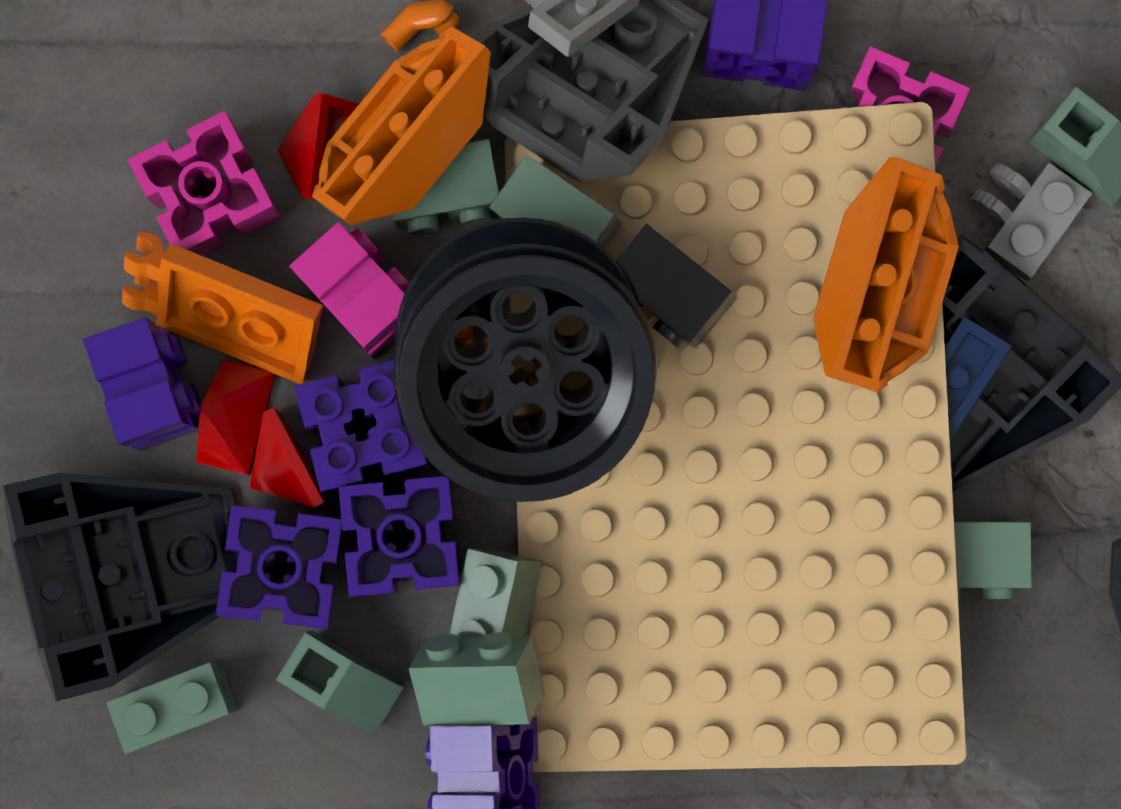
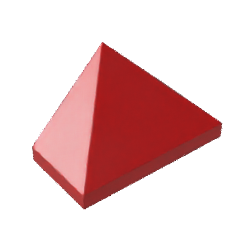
[277,92,359,202]
[196,359,276,476]
[249,407,330,509]

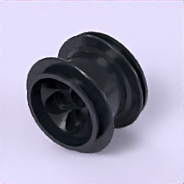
[393,217,657,502]

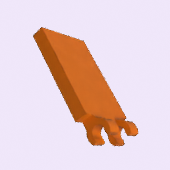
[122,231,323,384]

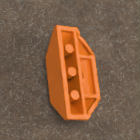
[312,26,491,225]
[813,157,959,393]

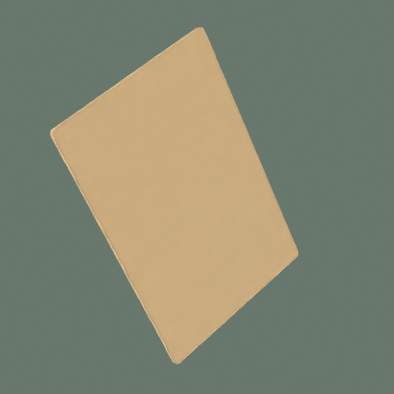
[504,102,966,772]

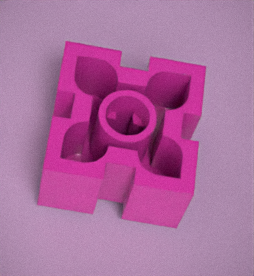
[842,47,971,169]
[127,111,282,257]
[289,222,409,359]

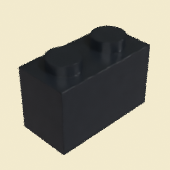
[616,223,737,349]

